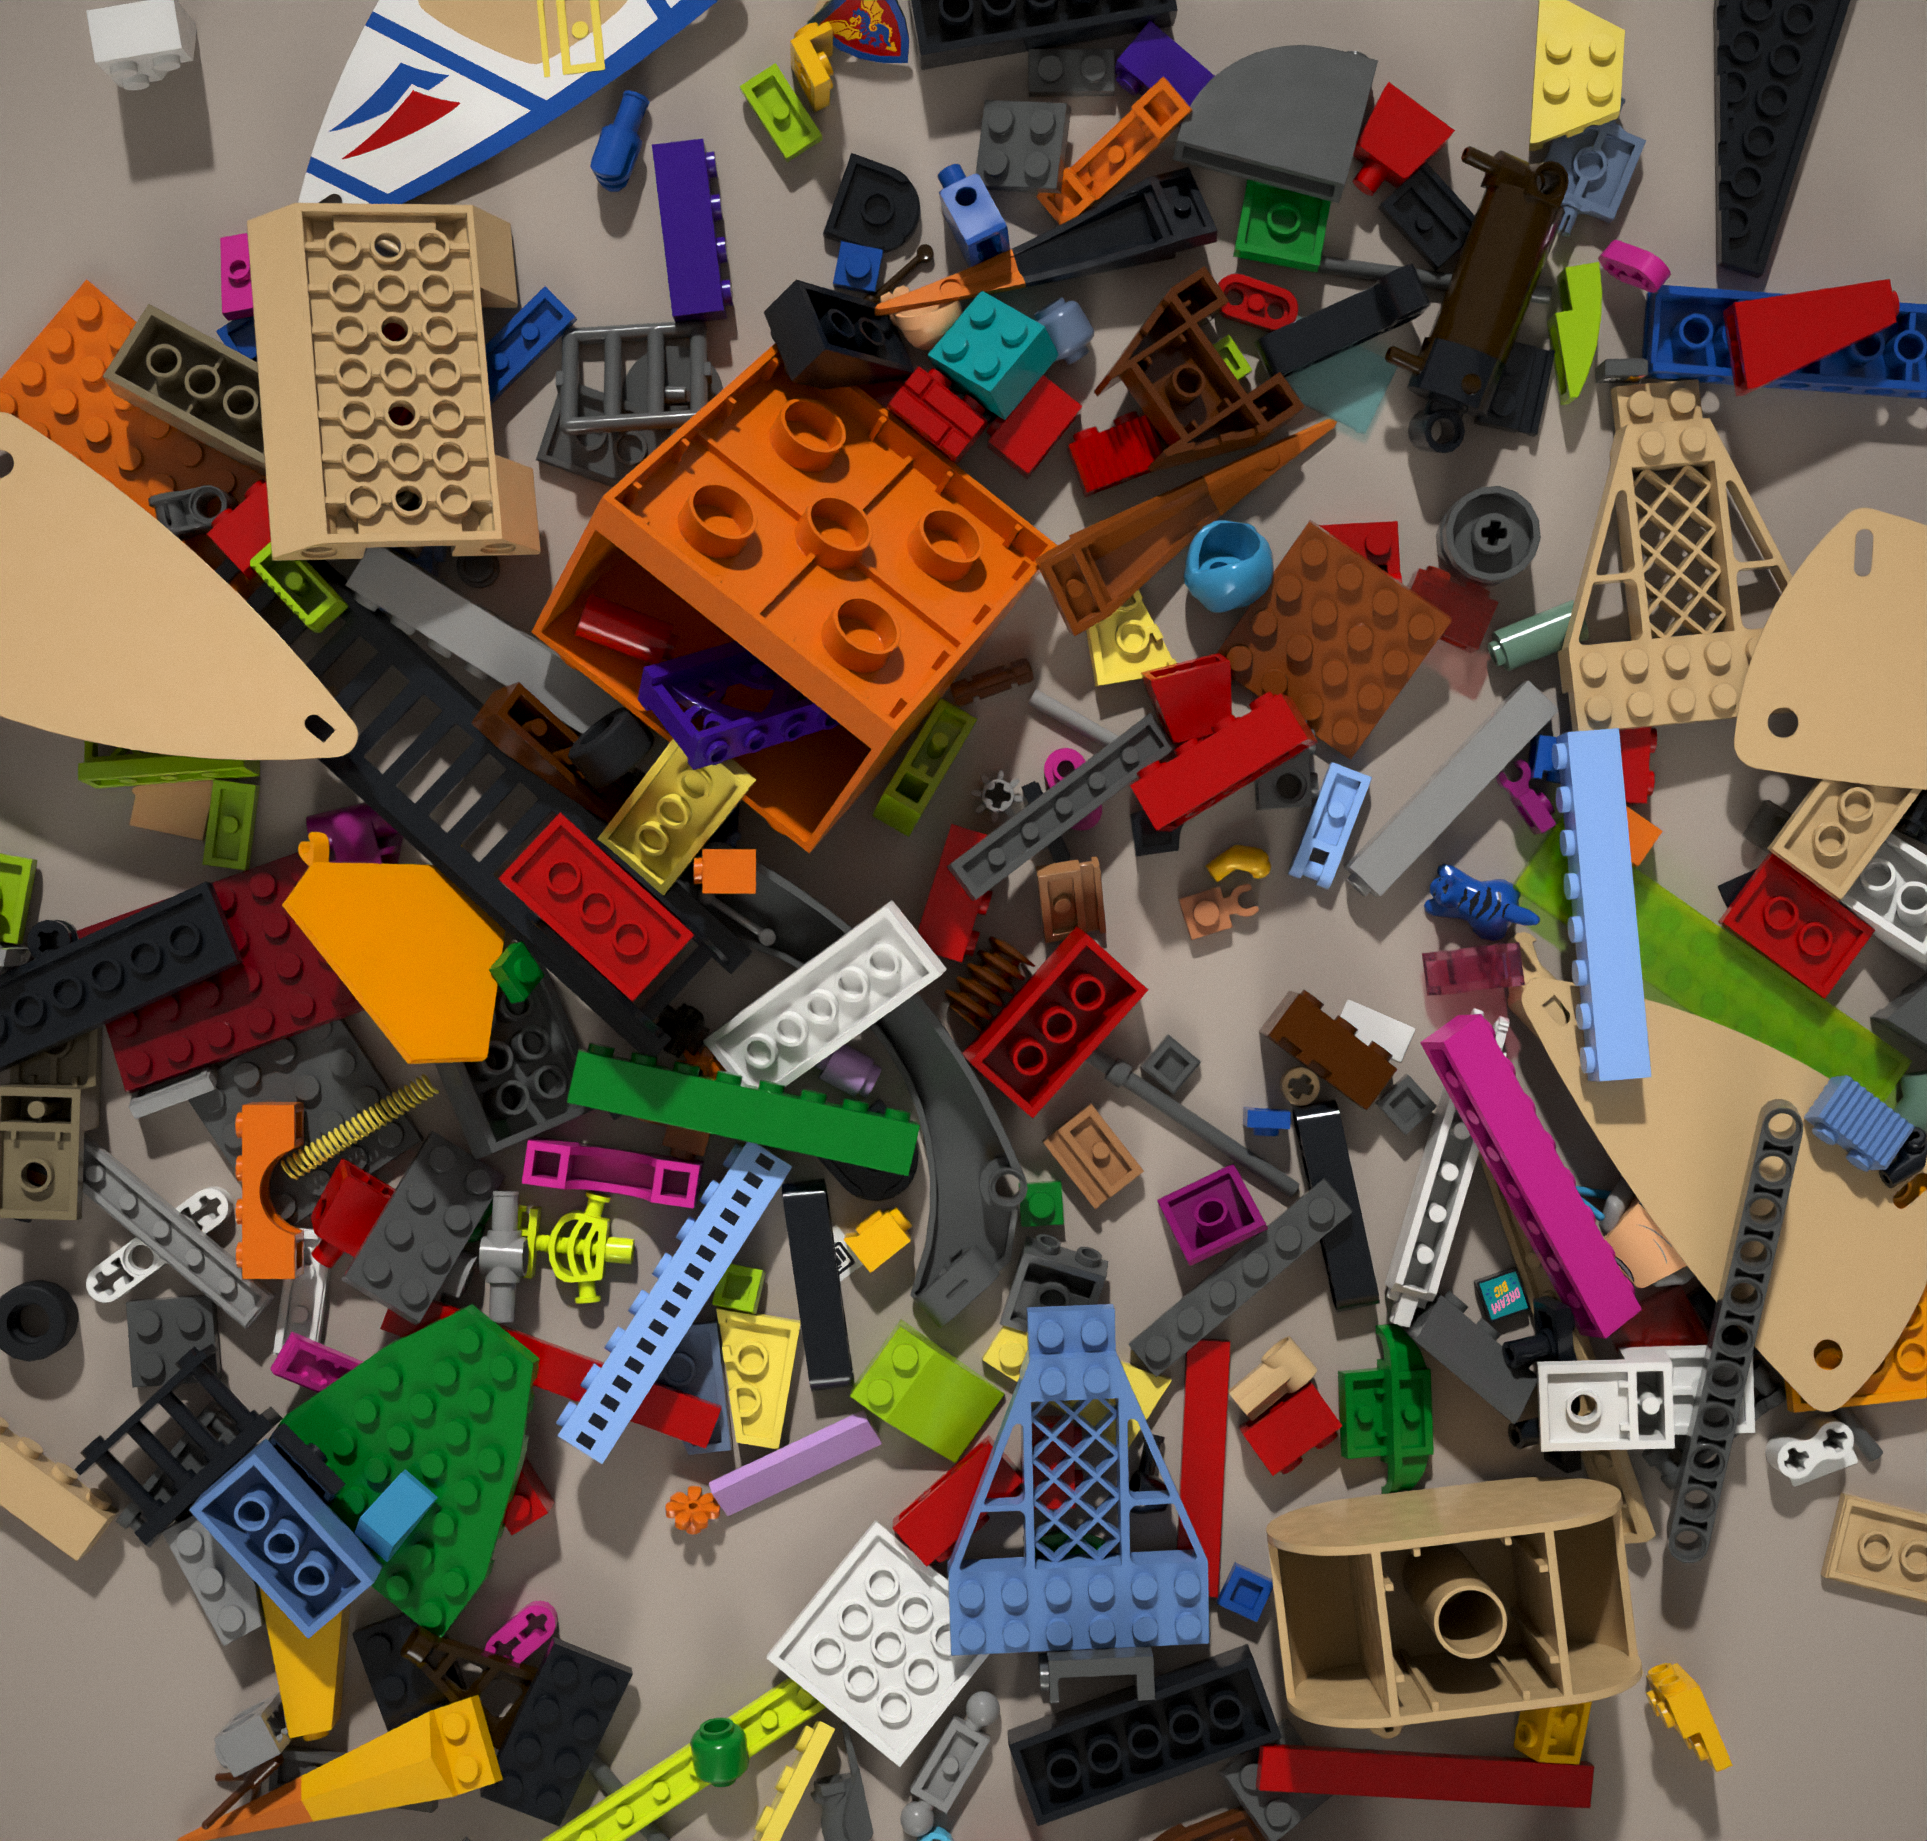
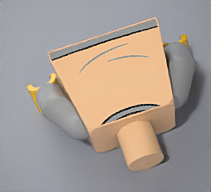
[1599,1176,1695,1289]

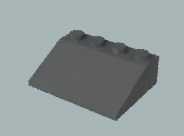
[435,954,595,1160]

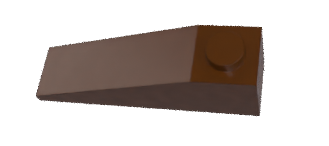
[471,682,635,824]

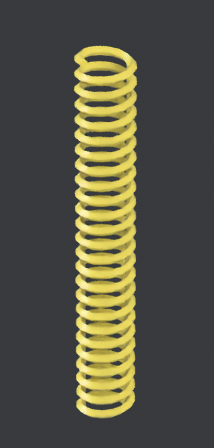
[281,1074,440,1180]

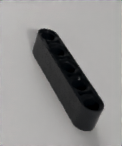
[1292,1099,1380,1313]
[782,1178,854,1392]

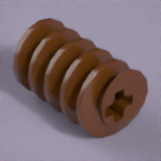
[944,936,1035,1032]

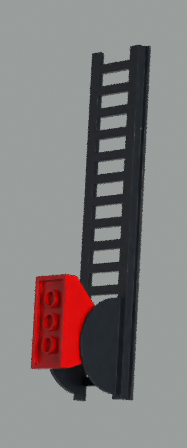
[215,557,753,1057]

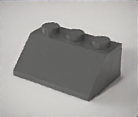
[1401,1291,1537,1424]

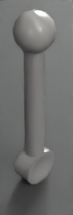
[698,889,776,946]

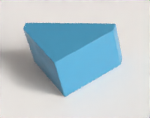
[354,1469,438,1562]

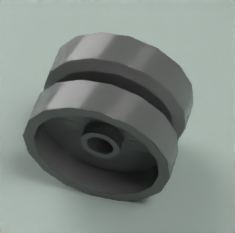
[1436,486,1541,587]

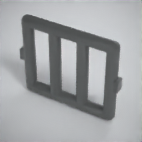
[556,320,713,435]

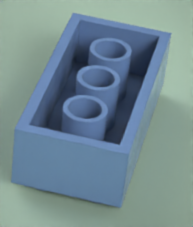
[189,1438,383,1639]

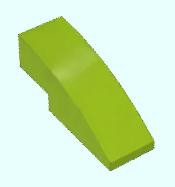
[1547,262,1602,405]

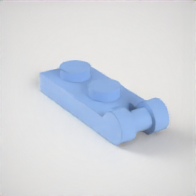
[1288,762,1372,889]

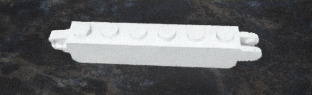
[1385,1008,1510,1328]

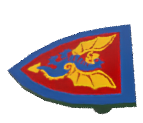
[807,0,910,63]

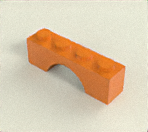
[235,1102,304,1279]

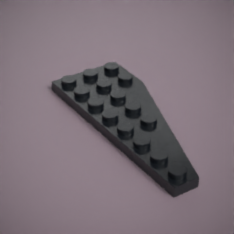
[1714,0,1850,278]

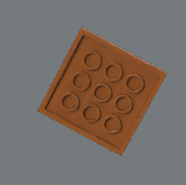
[1217,520,1452,760]

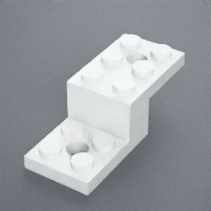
[1537,1345,1755,1452]

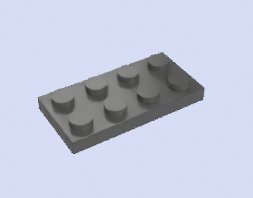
[341,1131,505,1325]

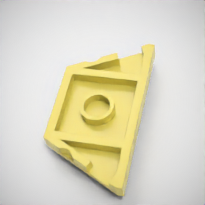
[1529,0,1625,151]

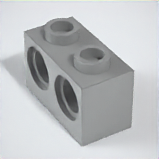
[214,1692,293,1778]

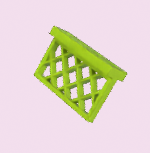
[78,741,260,789]

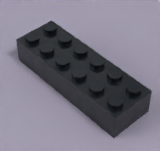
[909,0,1178,70]
[1007,1644,1282,1826]

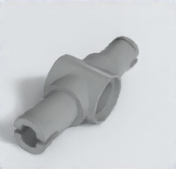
[479,1191,529,1323]

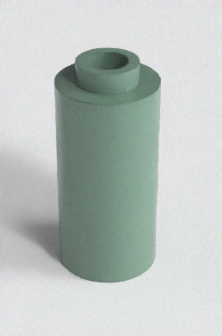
[1487,600,1589,672]

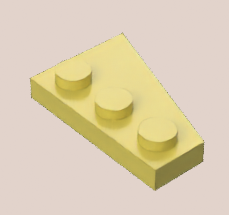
[1086,589,1177,687]
[716,1307,801,1450]
[752,1721,835,1841]

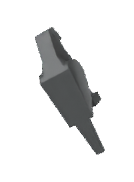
[810,1722,874,1841]

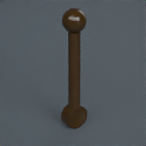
[863,244,934,304]

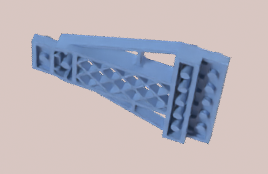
[947,1304,1209,1656]

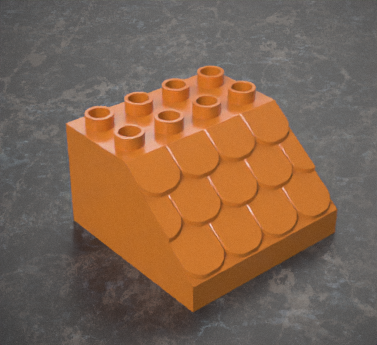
[531,343,1058,853]

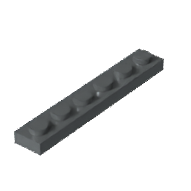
[946,713,1176,901]
[1128,1178,1353,1377]

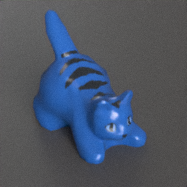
[1424,863,1540,941]

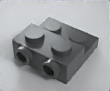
[1000,1234,1108,1332]

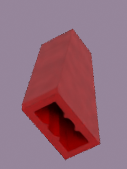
[1723,279,1900,397]

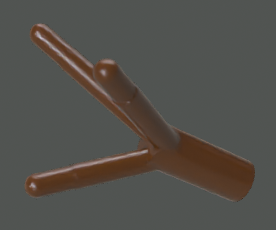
[202,1754,284,1830]

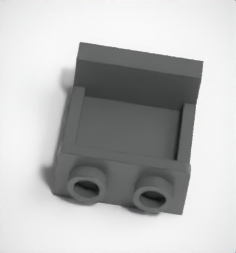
[1038,1646,1155,1704]

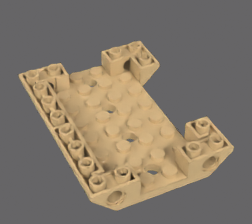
[247,203,540,561]

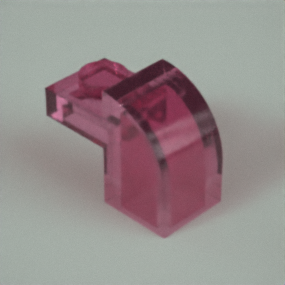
[1422,942,1525,996]

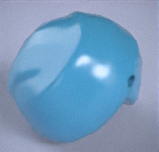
[1183,520,1274,613]

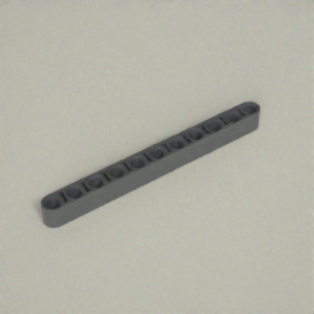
[1666,1099,1803,1563]

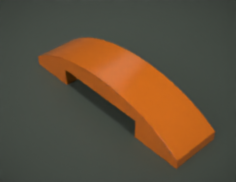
[1036,76,1192,225]

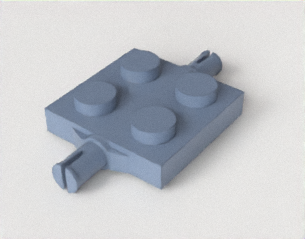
[1543,97,1646,237]

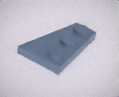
[655,1320,732,1455]

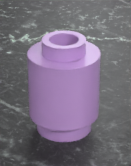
[815,1044,882,1098]

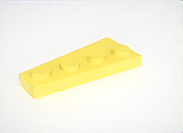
[982,1325,1172,1448]

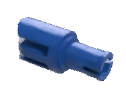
[590,90,650,192]

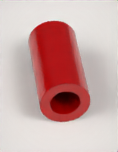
[574,593,679,664]

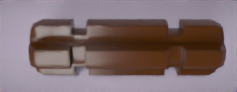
[950,658,1034,707]

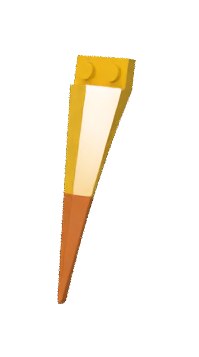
[177,1695,503,1841]

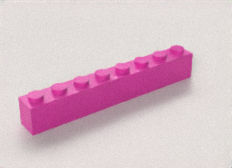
[1420,1014,1642,1339]

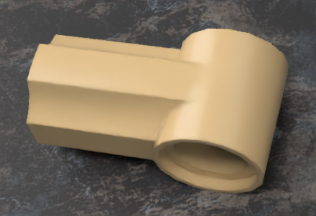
[1228,1336,1317,1421]

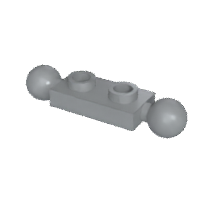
[900,1691,1000,1837]

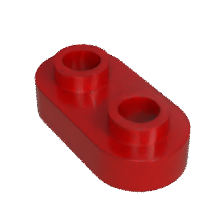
[1218,274,1298,333]

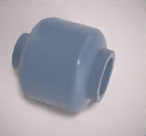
[1033,297,1094,365]

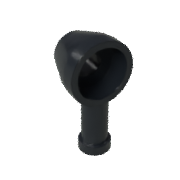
[1129,1434,1168,1514]

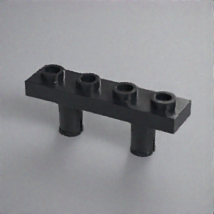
[1502,1295,1582,1474]

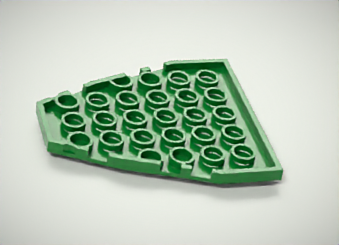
[268,1304,540,1638]

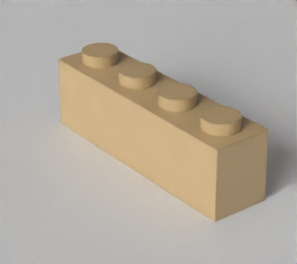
[0,1416,119,1561]

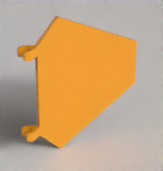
[282,832,505,1064]

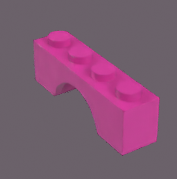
[522,1136,704,1209]

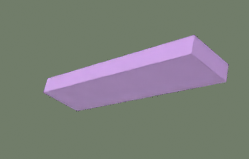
[709,1410,882,1516]

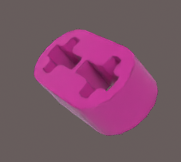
[1598,240,1671,293]
[485,1600,558,1664]

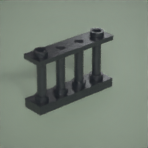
[74,1344,283,1545]

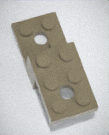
[0,1026,103,1220]

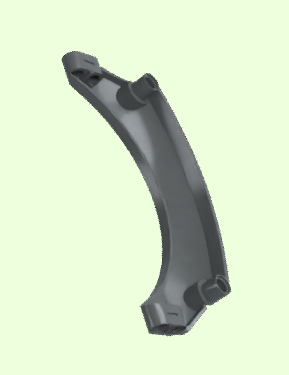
[676,841,1028,1328]

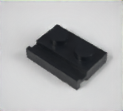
[1378,162,1475,271]
[1474,342,1556,437]

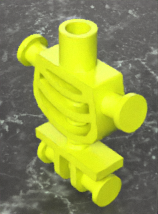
[518,1191,635,1304]

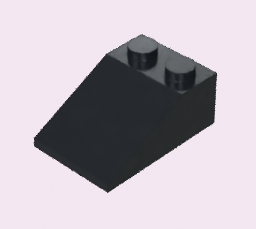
[764,279,915,390]

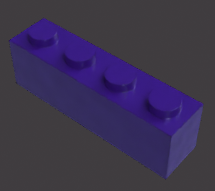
[652,138,733,322]

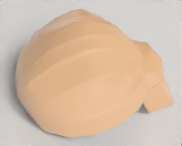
[881,285,962,351]

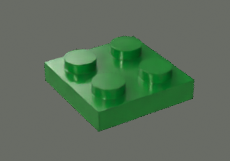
[1233,179,1331,273]

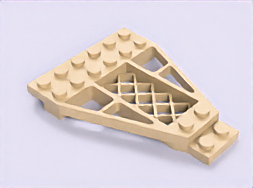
[1558,379,1794,732]

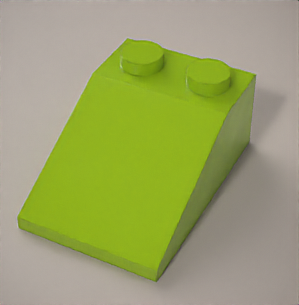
[850,1319,1005,1463]

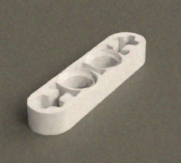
[86,1186,233,1303]

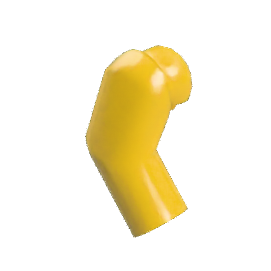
[1205,844,1272,882]

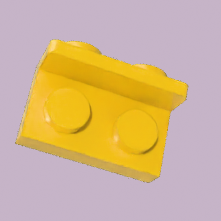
[790,21,834,113]
[1513,1701,1592,1765]

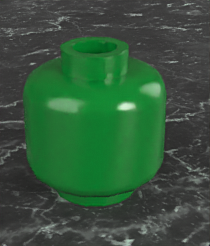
[690,1717,749,1787]

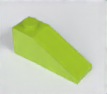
[872,698,978,837]

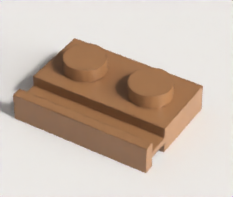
[1035,856,1107,943]
[1042,1103,1144,1209]

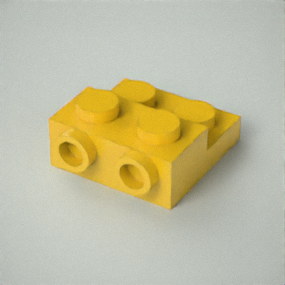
[1646,1663,1733,1772]

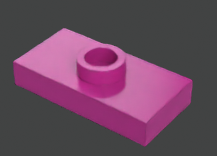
[220,233,254,321]
[270,1332,363,1393]

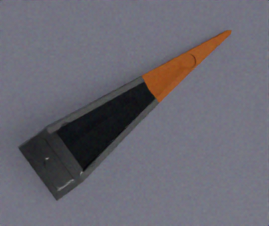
[875,167,1218,316]

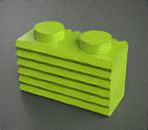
[250,542,349,633]

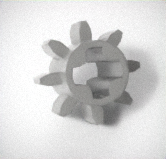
[971,769,1024,823]

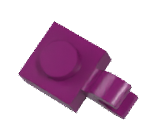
[1495,759,1556,835]

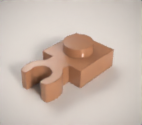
[1178,884,1259,940]

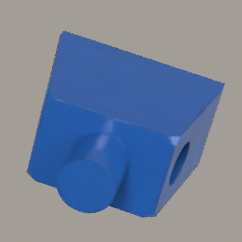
[937,164,1010,268]

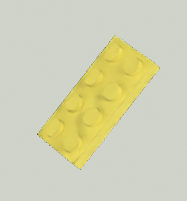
[598,727,757,896]

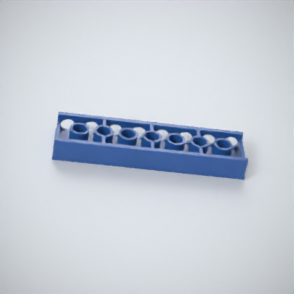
[1642,285,1927,399]

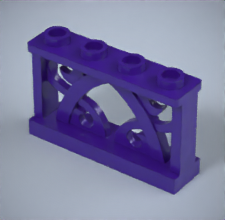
[638,641,840,770]

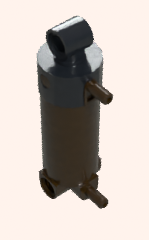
[1385,146,1569,453]

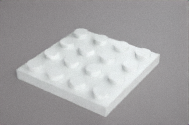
[766,1520,989,1767]

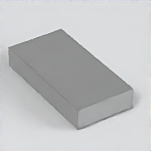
[129,1063,220,1119]

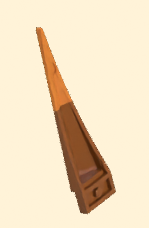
[1035,419,1337,636]

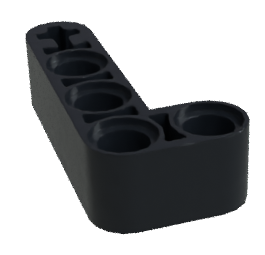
[1254,264,1431,378]

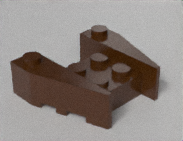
[1094,266,1305,472]

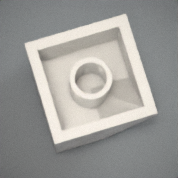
[86,0,197,90]

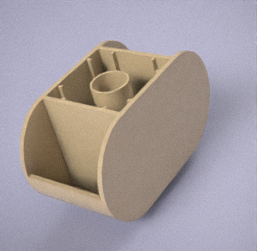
[1266,1477,1643,1729]

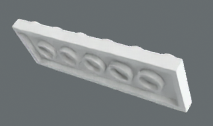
[703,900,947,1087]

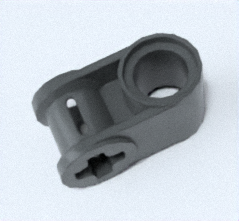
[148,485,238,541]

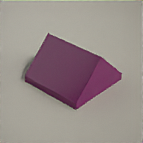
[1157,1163,1268,1266]

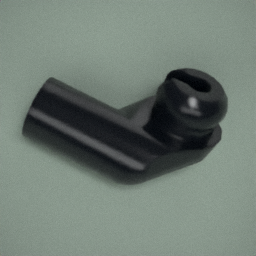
[1879,1127,1927,1188]

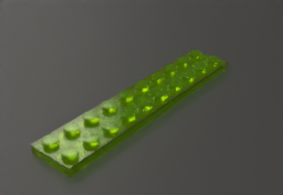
[1513,817,1913,1103]

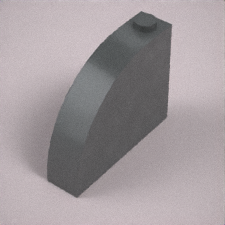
[1173,45,1378,203]

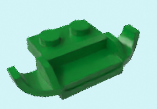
[1338,1324,1434,1494]

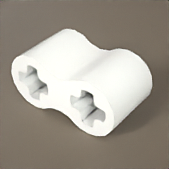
[1765,1414,1854,1479]

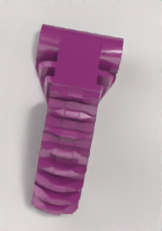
[306,802,404,864]

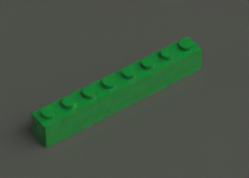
[567,1043,920,1176]

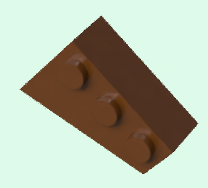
[1259,989,1397,1110]

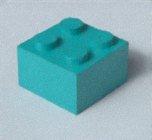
[928,291,1059,420]

